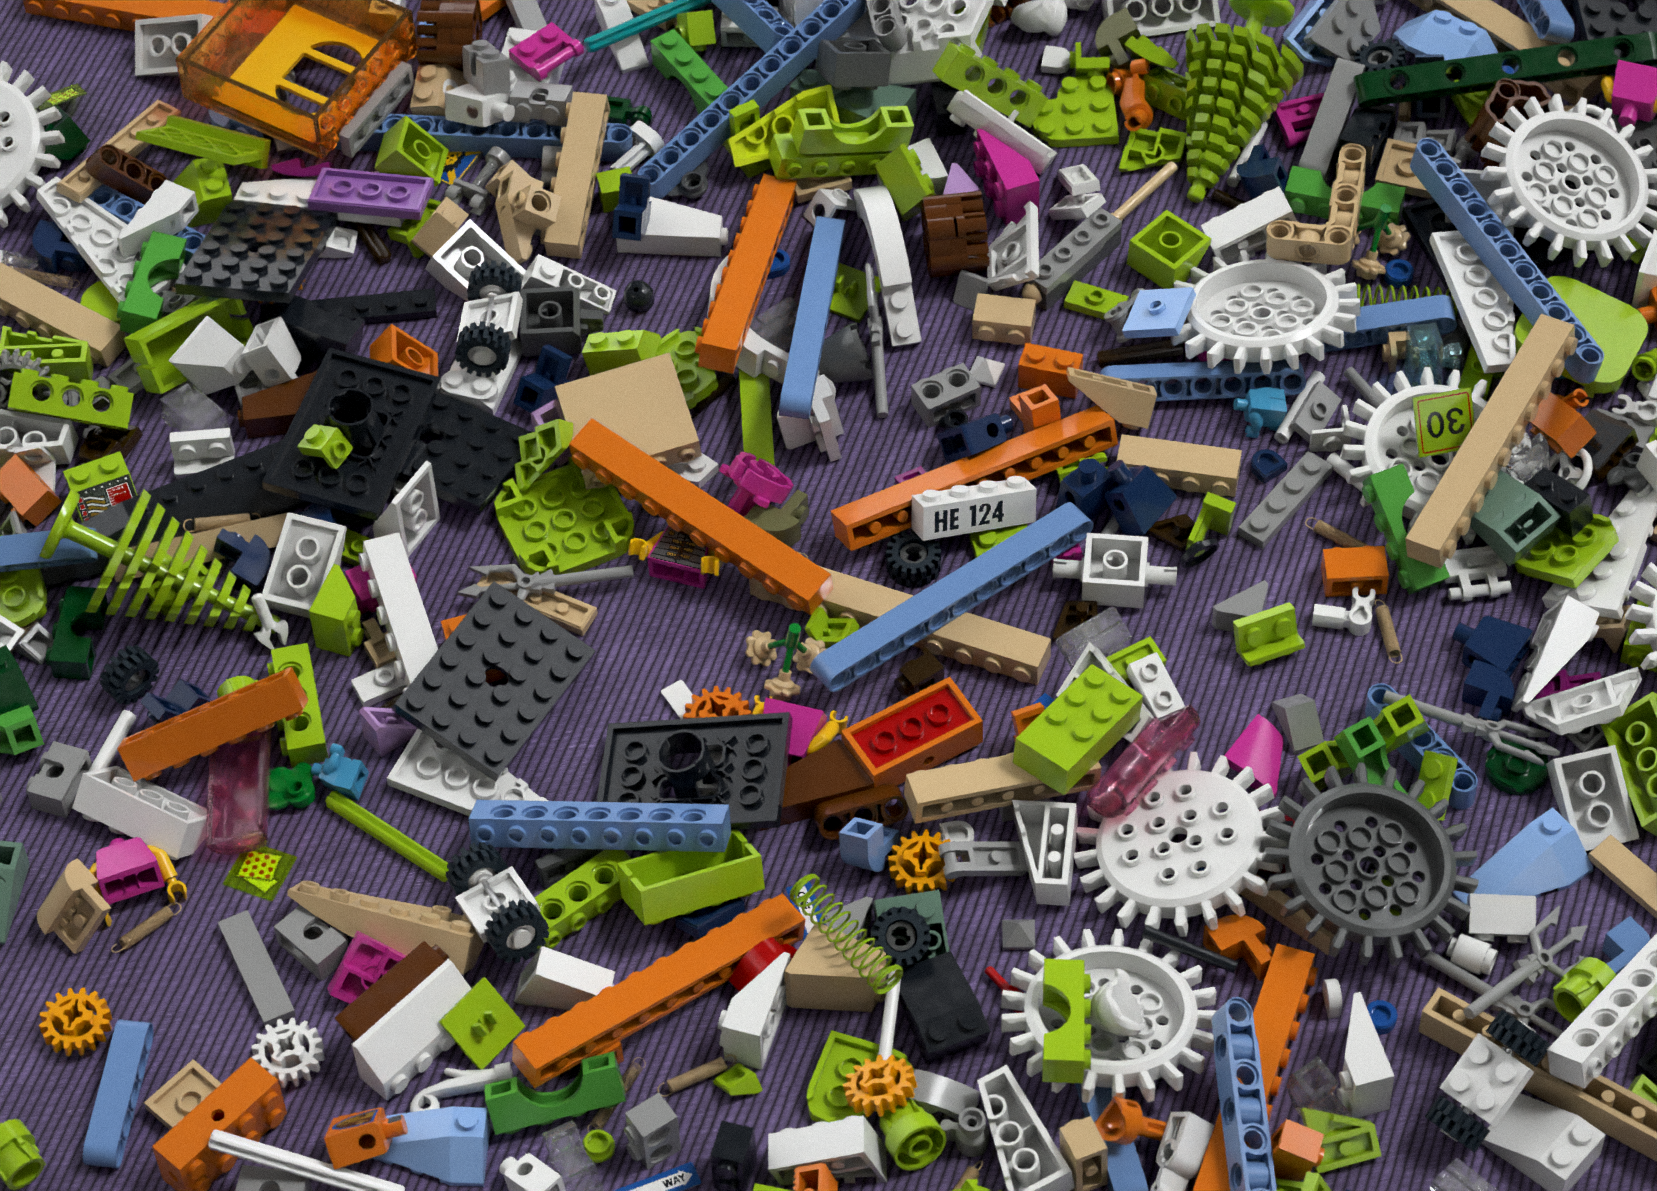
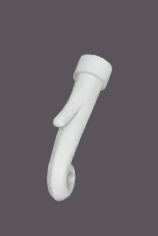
[410,1062,514,1112]

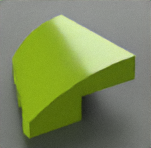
[1124,34,1179,69]
[1119,127,1188,172]
[515,419,573,491]

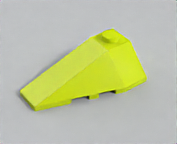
[728,84,840,167]

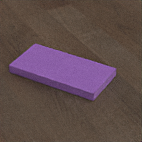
[307,167,434,220]

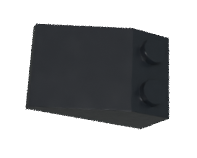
[899,951,991,1064]

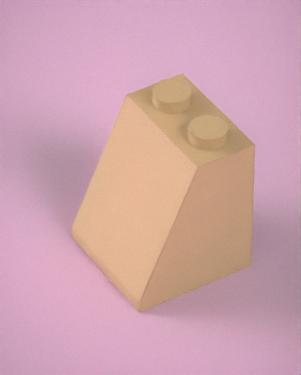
[784,921,888,1012]

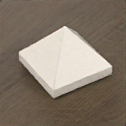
[970,356,1005,388]

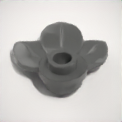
[666,160,709,198]
[1607,452,1649,493]

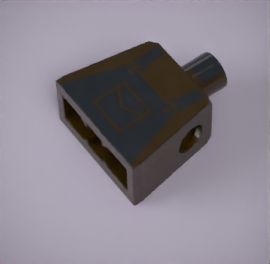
[1574,409,1639,483]

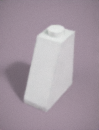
[514,946,615,1010]

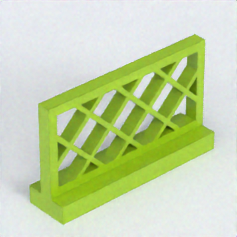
[135,115,271,169]

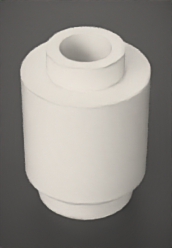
[1446,933,1498,975]

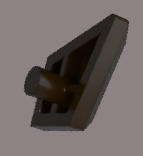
[1146,513,1195,552]
[1053,601,1098,642]

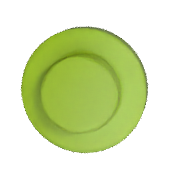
[581,1129,615,1163]

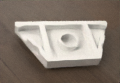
[987,201,1039,291]
[1522,667,1642,735]

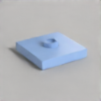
[1122,287,1196,338]

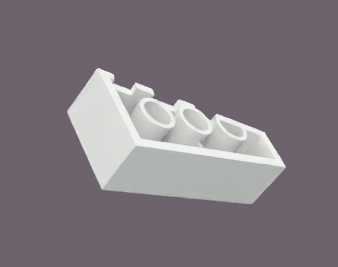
[977,1065,1075,1191]

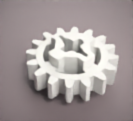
[251,1018,325,1088]

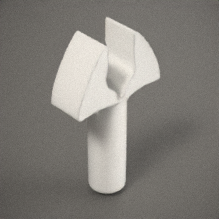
[251,593,288,649]

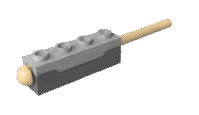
[1022,161,1178,311]

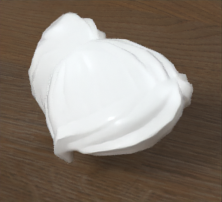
[1011,0,1067,36]
[1090,968,1145,1037]

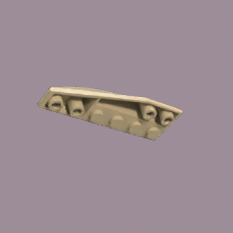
[287,881,484,974]

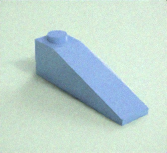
[1452,807,1593,904]
[372,1106,491,1187]

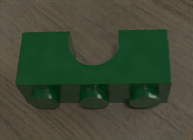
[46,586,109,680]

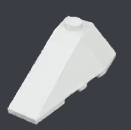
[1511,595,1600,712]

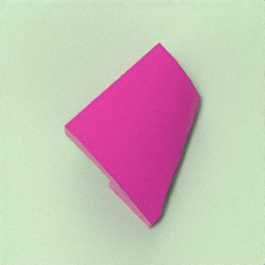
[1224,714,1284,800]
[327,931,406,1004]

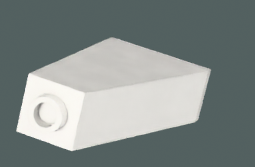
[616,197,728,257]

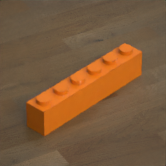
[117,666,308,782]

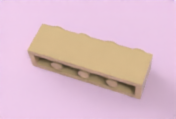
[1117,434,1242,497]

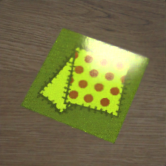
[38,83,87,110]
[223,840,297,901]

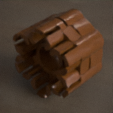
[416,0,483,72]
[1465,78,1552,169]
[920,191,990,278]

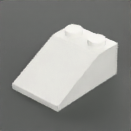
[135,14,223,76]
[425,219,526,301]
[373,461,440,557]
[262,512,347,618]
[1546,745,1640,851]
[718,952,791,1070]
[1337,992,1394,1118]
[1482,1093,1606,1191]

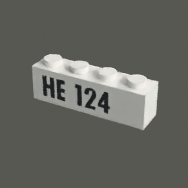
[911,476,1036,541]

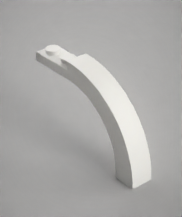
[853,185,921,348]
[707,255,819,384]

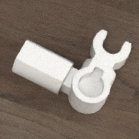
[1612,373,1657,428]
[1312,586,1376,636]

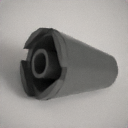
[819,322,874,383]

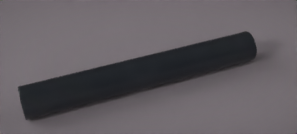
[1141,925,1238,973]

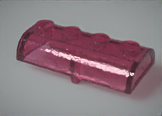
[1086,704,1200,818]
[205,729,272,855]

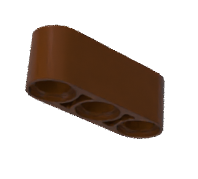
[85,144,169,205]
[813,784,909,840]

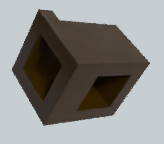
[894,647,944,697]

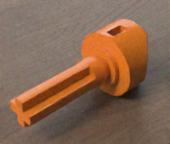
[1094,1096,1167,1146]

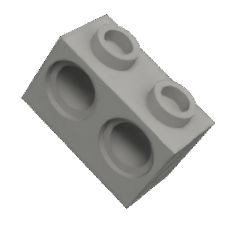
[911,363,981,428]
[624,1093,681,1170]

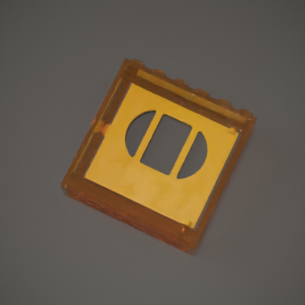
[175,0,418,159]

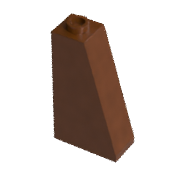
[238,371,346,439]
[759,739,874,831]
[334,941,450,1042]

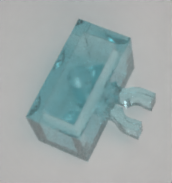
[1405,323,1461,387]

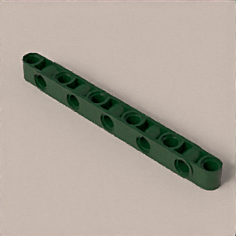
[1353,32,1657,108]

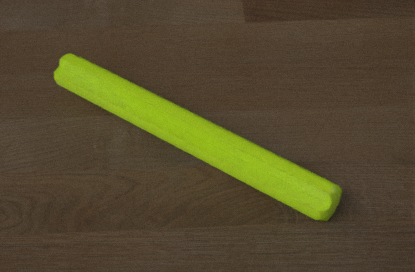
[325,791,449,882]

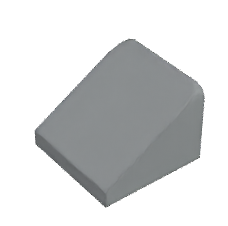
[954,269,988,311]
[14,622,54,665]

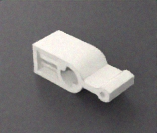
[1150,1112,1214,1191]

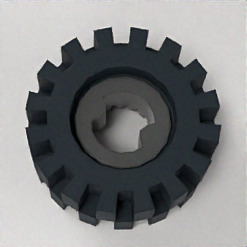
[1354,39,1407,85]
[886,529,941,588]
[100,645,160,705]
[870,906,931,967]

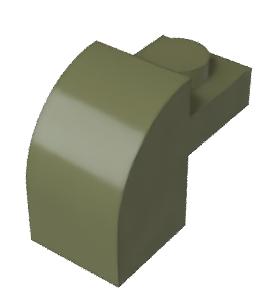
[1095,7,1141,69]
[744,489,810,547]

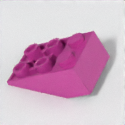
[973,128,1040,226]

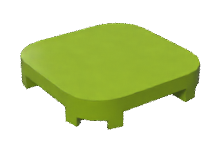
[1514,276,1648,398]
[494,456,635,575]

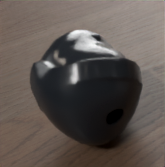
[624,280,654,313]

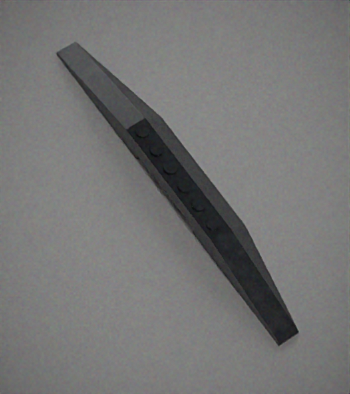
[40,432,433,589]

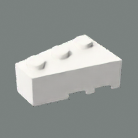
[1012,800,1078,906]

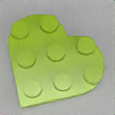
[1031,75,1119,148]
[654,327,718,409]
[1514,514,1619,589]
[0,568,47,627]
[807,1030,914,1123]

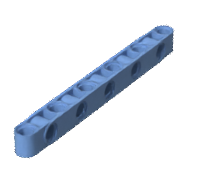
[1212,997,1277,1191]

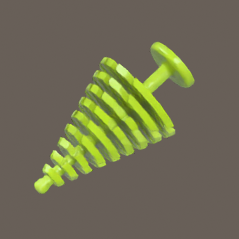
[1185,0,1304,203]
[39,489,281,634]

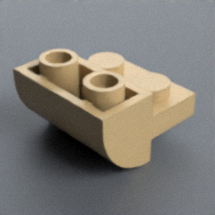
[37,859,111,954]

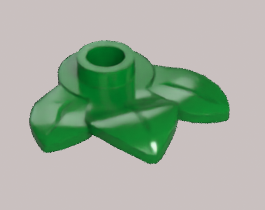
[258,762,315,810]

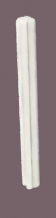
[208,1130,405,1191]

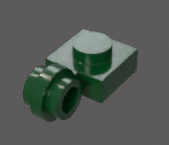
[607,96,653,126]

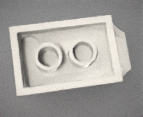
[439,333,523,415]

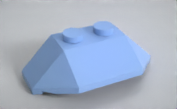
[1283,0,1336,67]
[1392,9,1505,67]

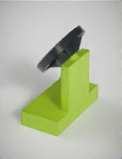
[1179,492,1236,568]

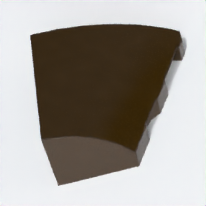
[79,408,143,464]

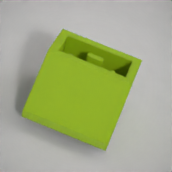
[875,143,936,222]

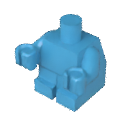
[1233,387,1287,438]
[311,743,369,801]

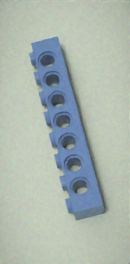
[468,800,731,852]

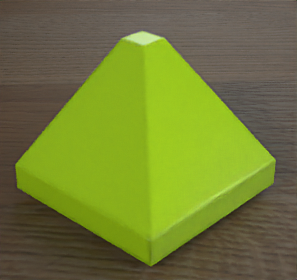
[713,1063,763,1096]

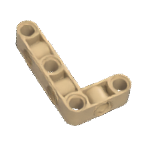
[1266,143,1366,265]

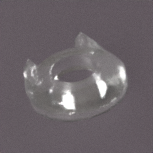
[1,250,39,269]

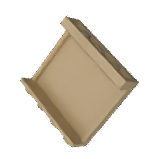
[555,352,702,490]

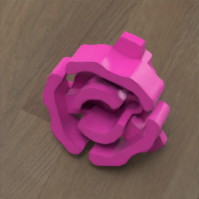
[718,452,794,517]

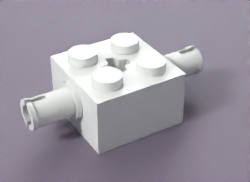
[1053,533,1177,608]

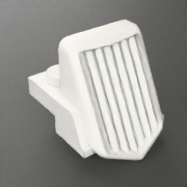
[777,374,844,462]

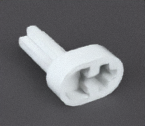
[610,121,664,170]

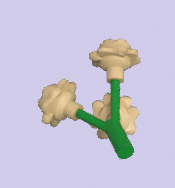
[1352,204,1411,280]
[745,623,826,701]

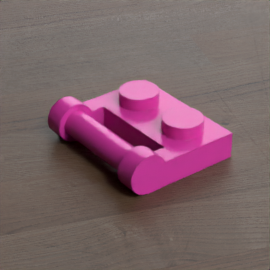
[509,22,584,82]
[1272,92,1325,149]

